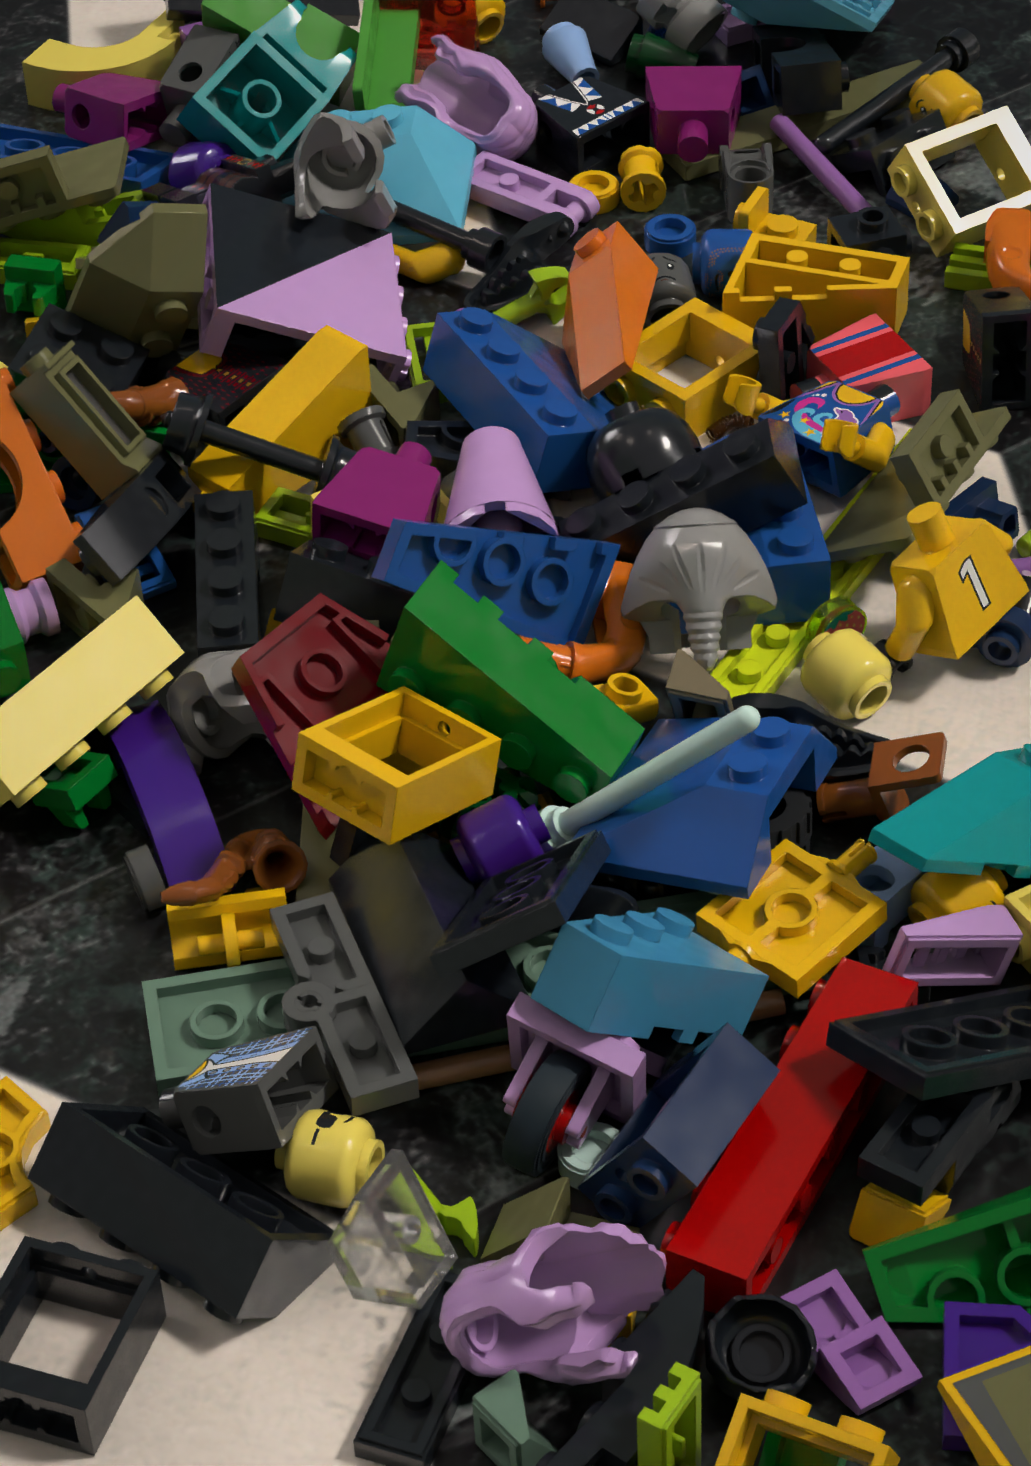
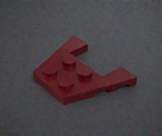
[231,593,450,840]

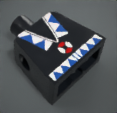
[531,77,650,177]

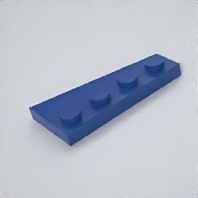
[372,518,621,645]

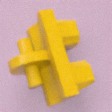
[166,887,287,971]

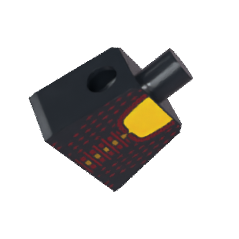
[962,286,1031,411]
[156,341,289,447]

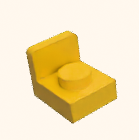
[733,186,817,243]

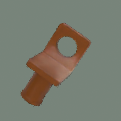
[816,732,947,825]

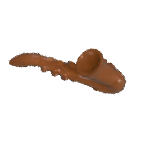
[110,377,189,427]
[160,828,308,906]

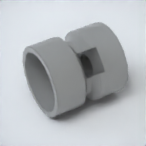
[636,0,728,53]

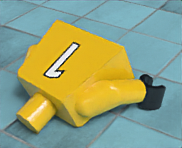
[874,502,1029,682]

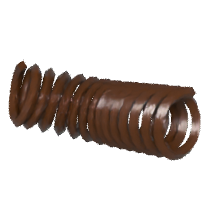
[706,414,754,443]

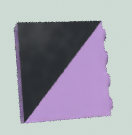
[197,183,412,383]

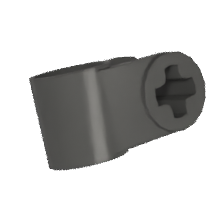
[718,143,774,224]

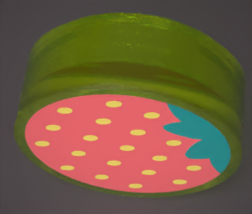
[806,596,867,643]

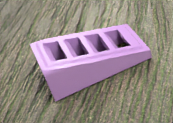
[882,905,1023,986]

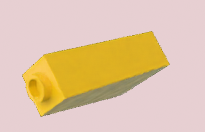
[188,325,373,515]

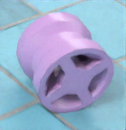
[3,577,61,644]

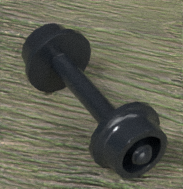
[160,391,357,508]

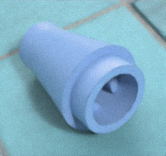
[542,22,599,83]

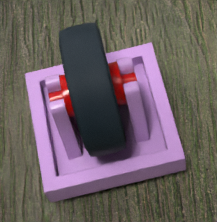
[502,992,646,1177]

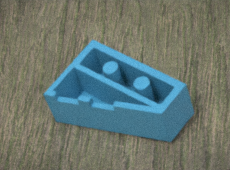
[530,907,769,1044]

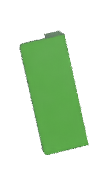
[352,0,420,111]

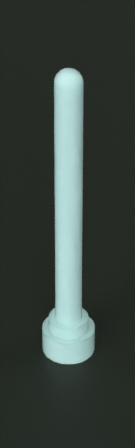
[539,705,760,852]

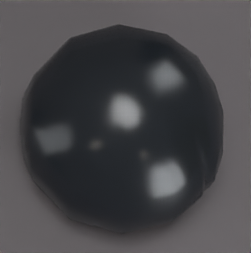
[704,1293,818,1402]

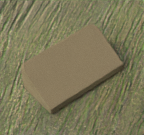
[665,649,734,719]

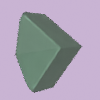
[472,1369,559,1466]

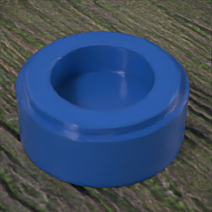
[644,214,696,258]

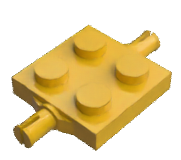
[696,838,887,999]

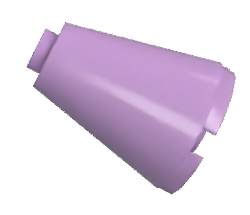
[444,426,560,536]

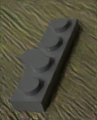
[269,892,420,1116]

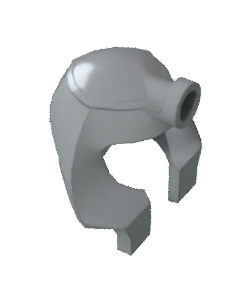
[293,112,397,229]
[621,508,778,672]
[166,647,273,776]

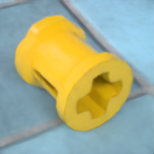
[618,145,666,212]

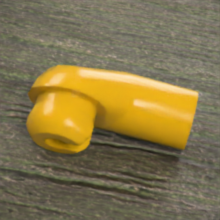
[393,243,466,284]

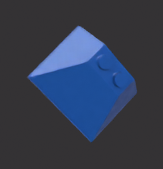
[572,717,837,899]

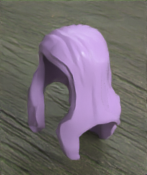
[394,35,538,161]
[439,1222,667,1386]

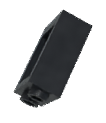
[0,1236,167,1456]

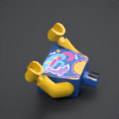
[723,374,900,498]

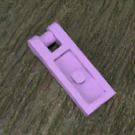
[469,150,600,239]

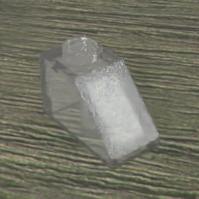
[325,1149,458,1309]

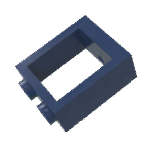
[577,1022,781,1228]

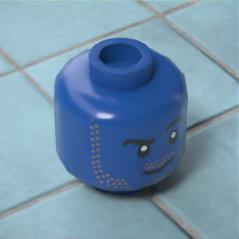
[692,229,753,297]

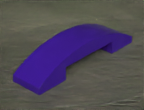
[104,700,236,891]

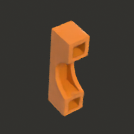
[0,367,84,591]

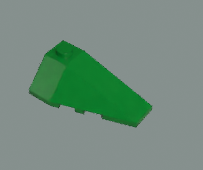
[862,1186,1031,1323]

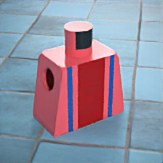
[789,313,933,422]

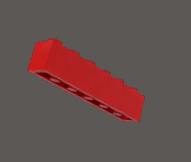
[660,957,919,1314]

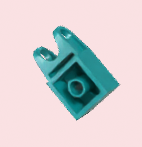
[176,0,357,161]

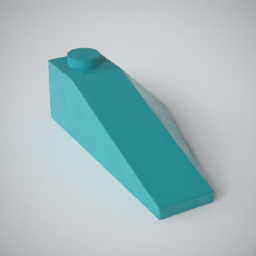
[868,744,1031,878]

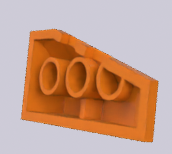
[562,221,659,399]

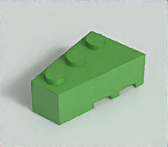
[201,0,359,107]

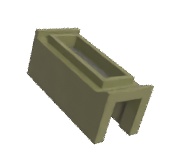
[9,340,162,500]

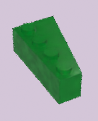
[376,560,645,804]

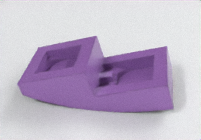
[780,1269,923,1416]

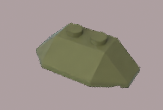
[65,203,208,358]

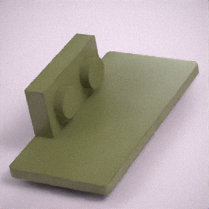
[0,137,129,233]
[825,389,1011,563]

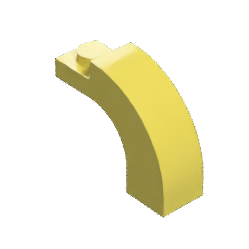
[22,10,185,111]

